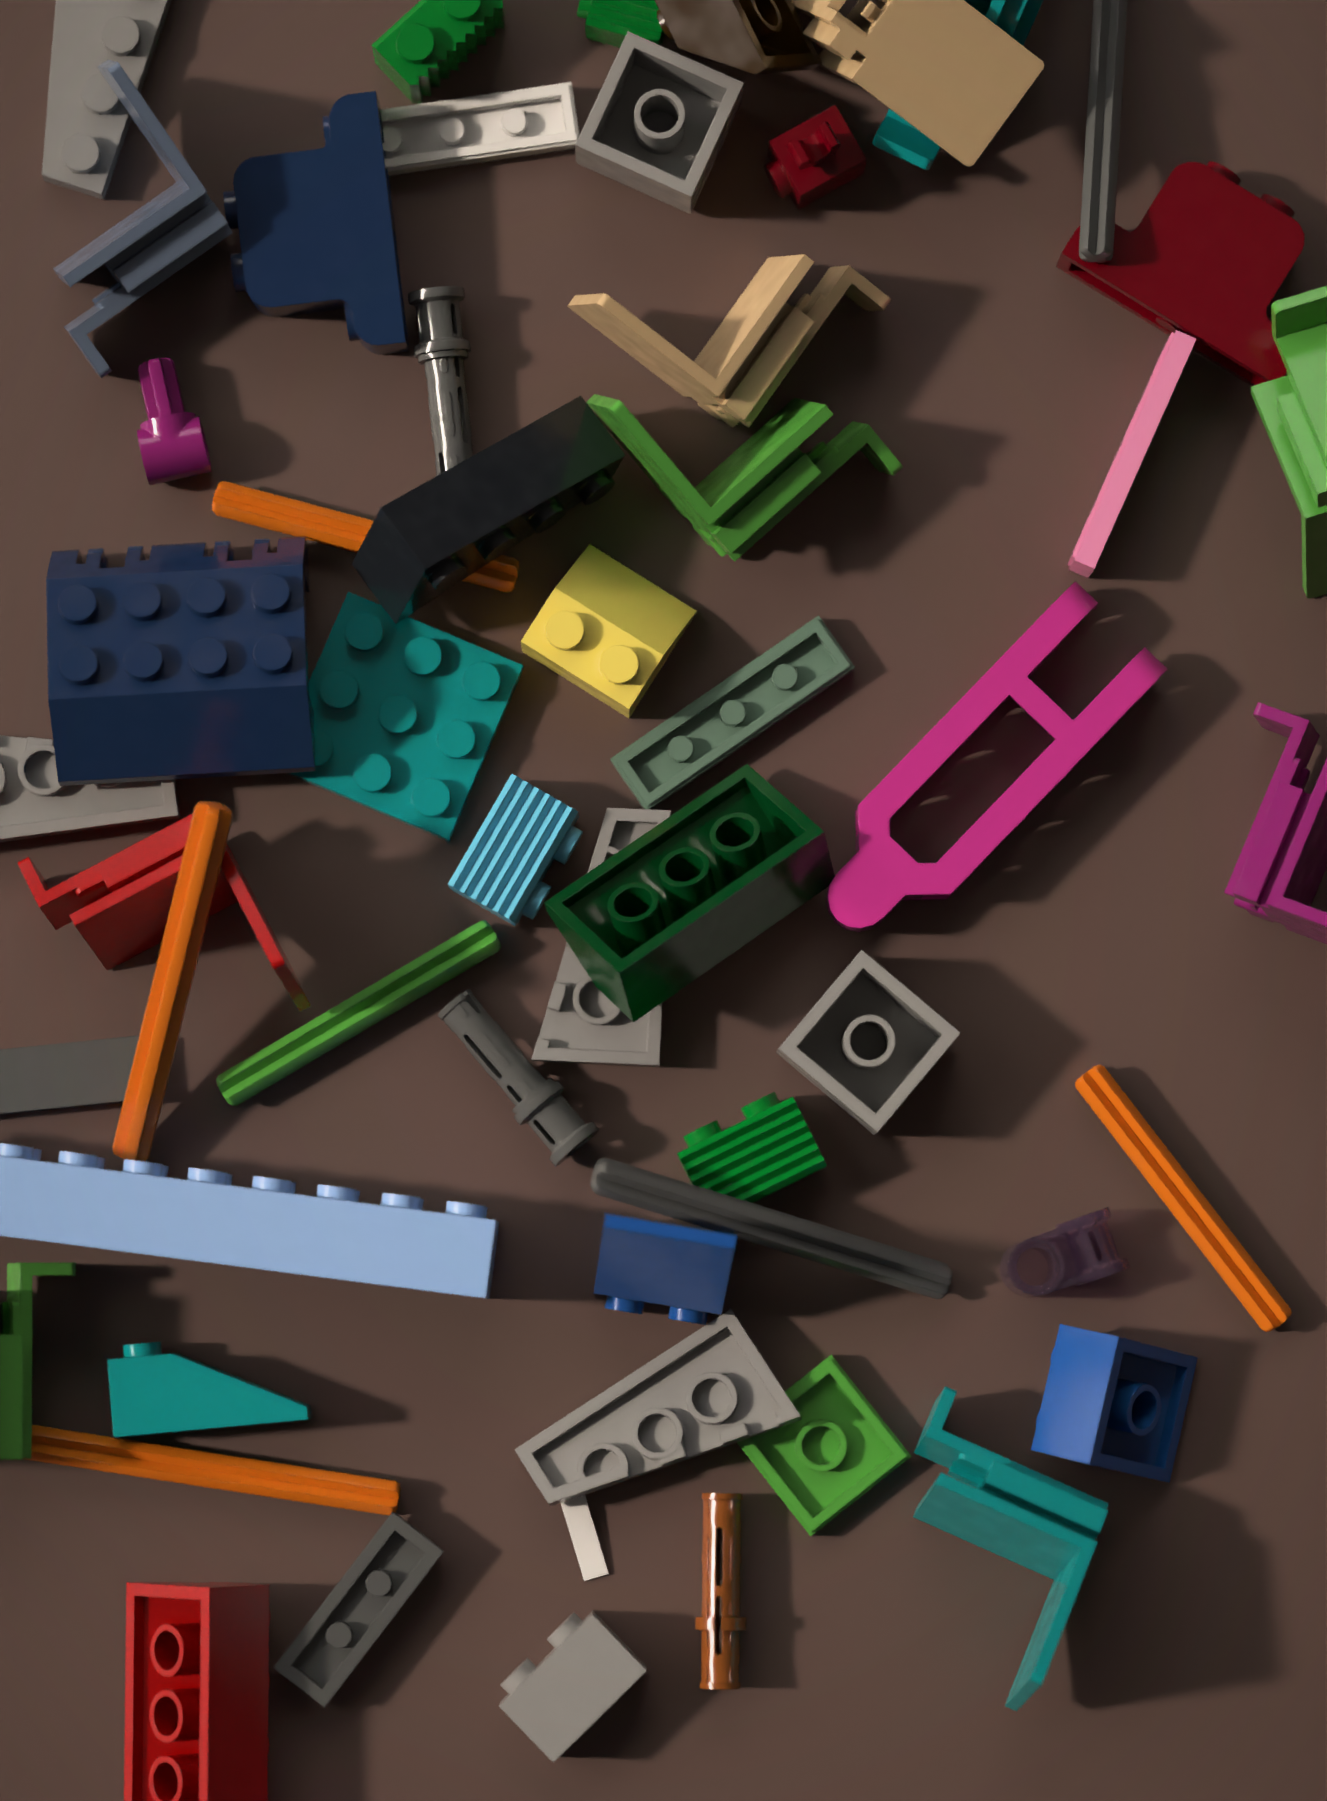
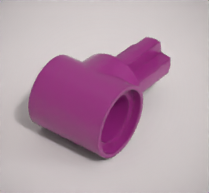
[137,358,212,485]

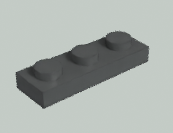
[273,1512,445,1707]

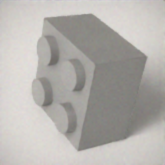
[575,31,744,214]
[776,950,960,1135]

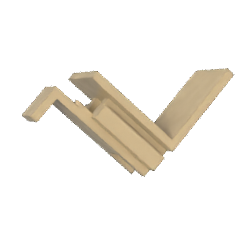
[791,0,1044,167]
[568,254,891,428]

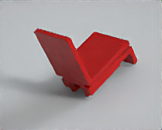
[17,813,311,1011]

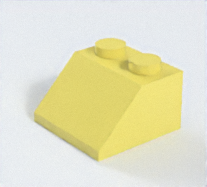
[521,544,697,718]

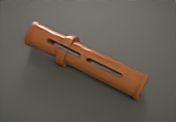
[695,1493,747,1690]

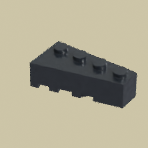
[352,396,625,624]

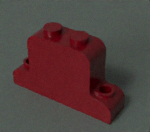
[1056,161,1305,386]

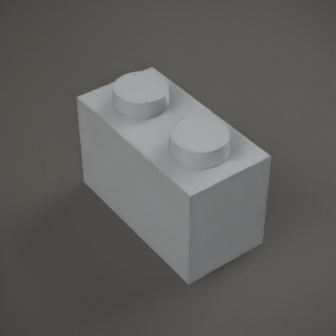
[499,1610,647,1763]

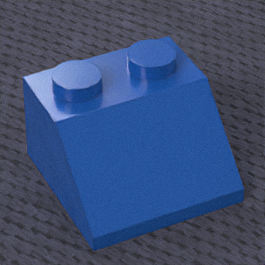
[1031,1324,1198,1483]

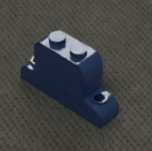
[223,91,410,355]

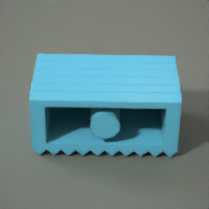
[448,774,583,927]

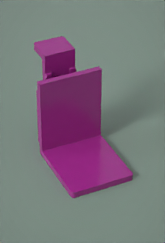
[1224,702,1327,945]

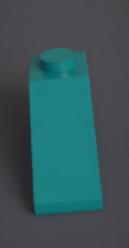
[107,1342,312,1437]

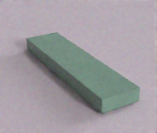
[610,615,855,810]

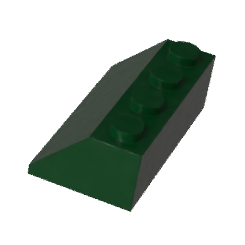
[544,764,835,1022]

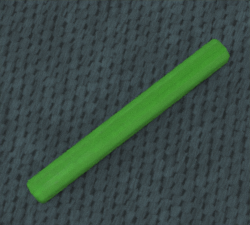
[216,920,501,1106]

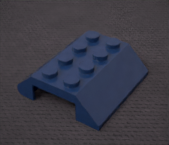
[46,536,316,786]

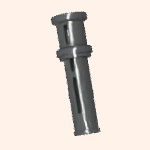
[408,286,473,476]
[438,989,599,1167]

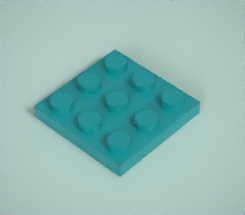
[286,591,524,842]

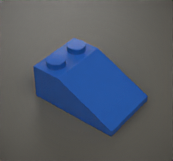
[594,1214,737,1325]

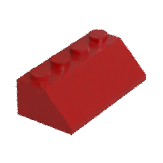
[124,1582,270,1801]

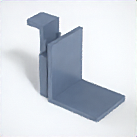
[53,60,233,378]

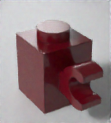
[764,105,867,210]

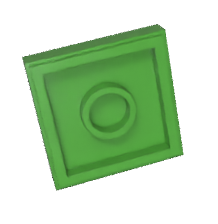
[737,1355,911,1536]

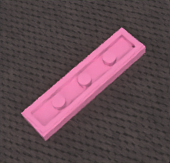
[1067,330,1196,579]

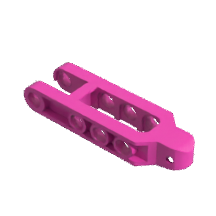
[826,581,1168,932]

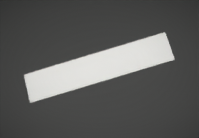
[561,1495,609,1581]

